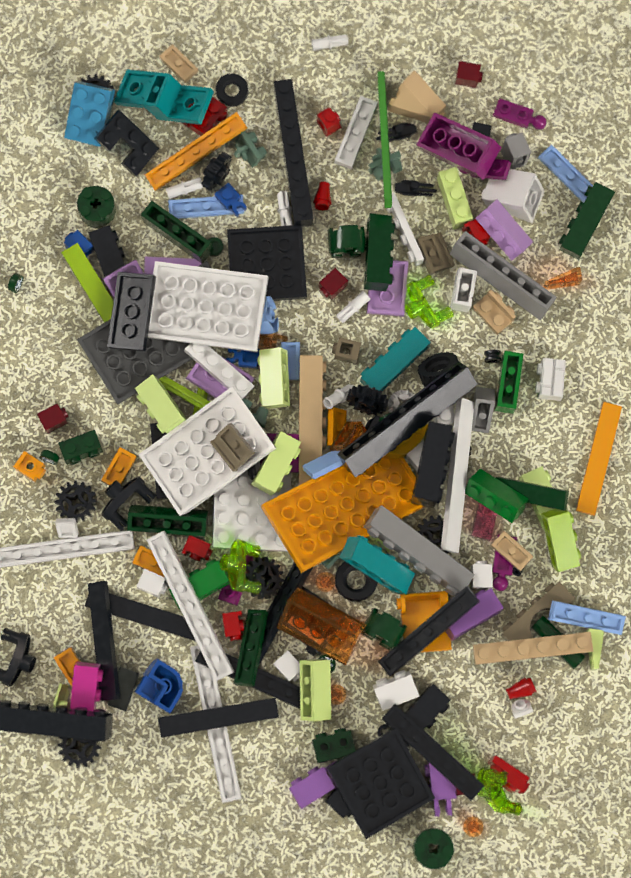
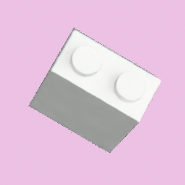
[482,169,545,223]

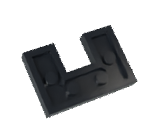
[94,110,159,176]

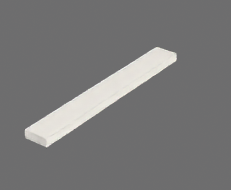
[441,398,475,553]
[0,530,135,568]
[146,531,234,681]
[190,645,242,803]

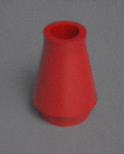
[313,181,332,211]
[506,677,537,700]

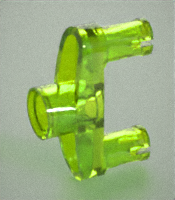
[405,274,454,329]
[220,539,261,594]
[477,767,523,816]

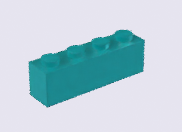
[360,327,431,391]
[339,535,415,594]

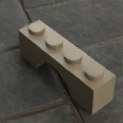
[501,581,575,641]

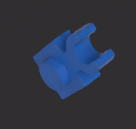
[214,182,247,217]
[226,348,260,369]

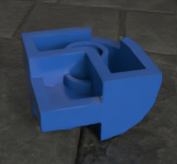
[134,659,183,713]

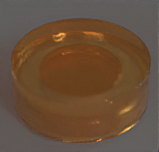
[316,572,335,592]
[331,685,346,705]
[463,817,483,837]

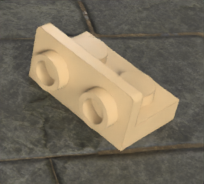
[472,289,516,335]

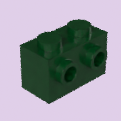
[58,430,103,465]
[312,728,356,764]

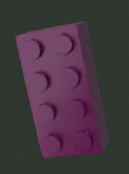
[416,112,502,180]

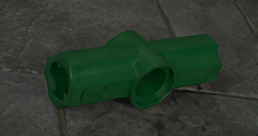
[531,616,585,669]

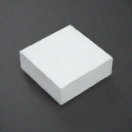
[55,518,79,538]

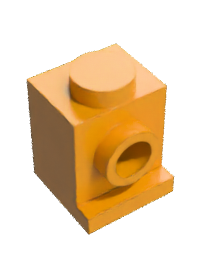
[13,451,46,482]

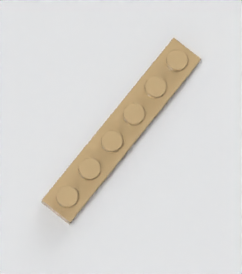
[473,632,593,665]

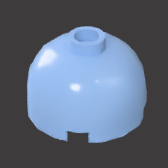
[260,296,279,334]

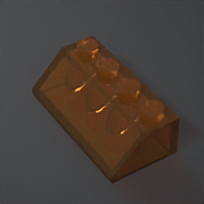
[277,588,367,666]

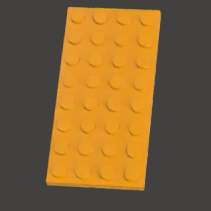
[261,455,426,573]

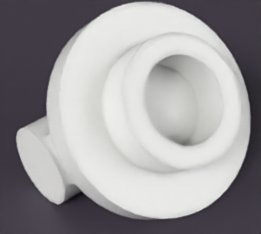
[511,699,533,719]

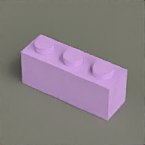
[476,199,533,261]

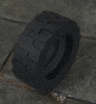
[417,352,458,387]
[335,561,378,602]

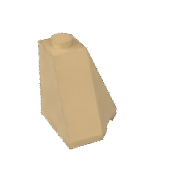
[387,70,446,123]

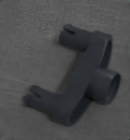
[101,476,156,531]
[0,628,36,687]

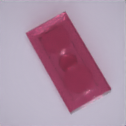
[471,502,497,541]

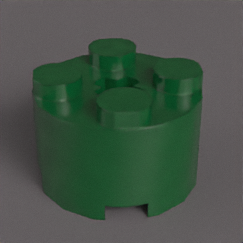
[77,186,116,228]
[327,225,366,258]
[362,608,407,650]
[412,828,454,869]

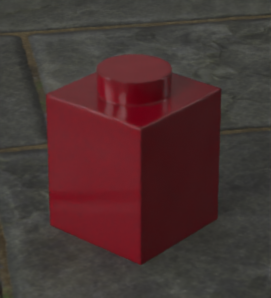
[455,61,483,88]
[318,268,348,300]
[37,403,69,434]

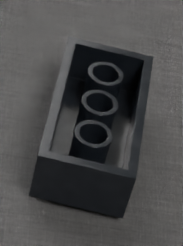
[411,421,455,508]

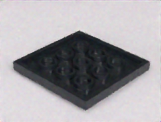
[227,225,307,301]
[326,728,435,839]

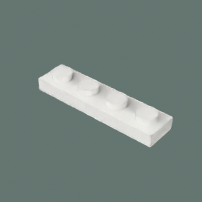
[334,96,378,170]
[386,193,424,266]
[184,343,254,400]

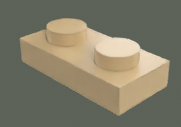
[159,44,198,83]
[491,531,534,572]

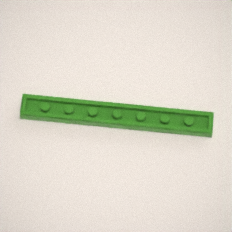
[377,71,392,208]

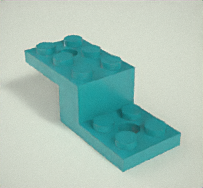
[113,69,214,125]

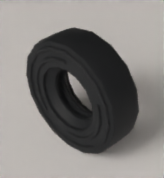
[216,73,249,107]

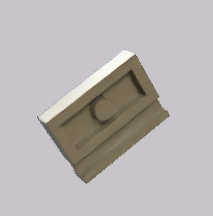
[416,232,455,275]
[210,423,255,472]

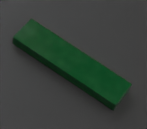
[496,476,569,510]
[234,609,268,686]

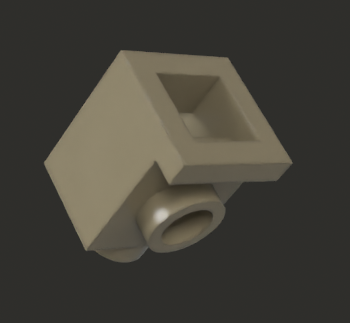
[332,337,361,365]

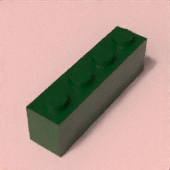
[558,182,615,260]
[140,201,214,264]
[364,213,395,291]
[127,505,208,537]

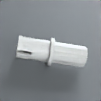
[311,34,349,51]
[166,177,203,200]
[277,191,293,226]
[337,291,371,323]
[323,384,354,409]

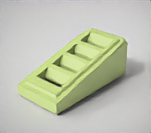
[586,628,604,671]

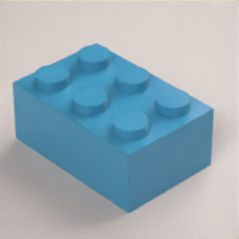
[64,81,115,147]

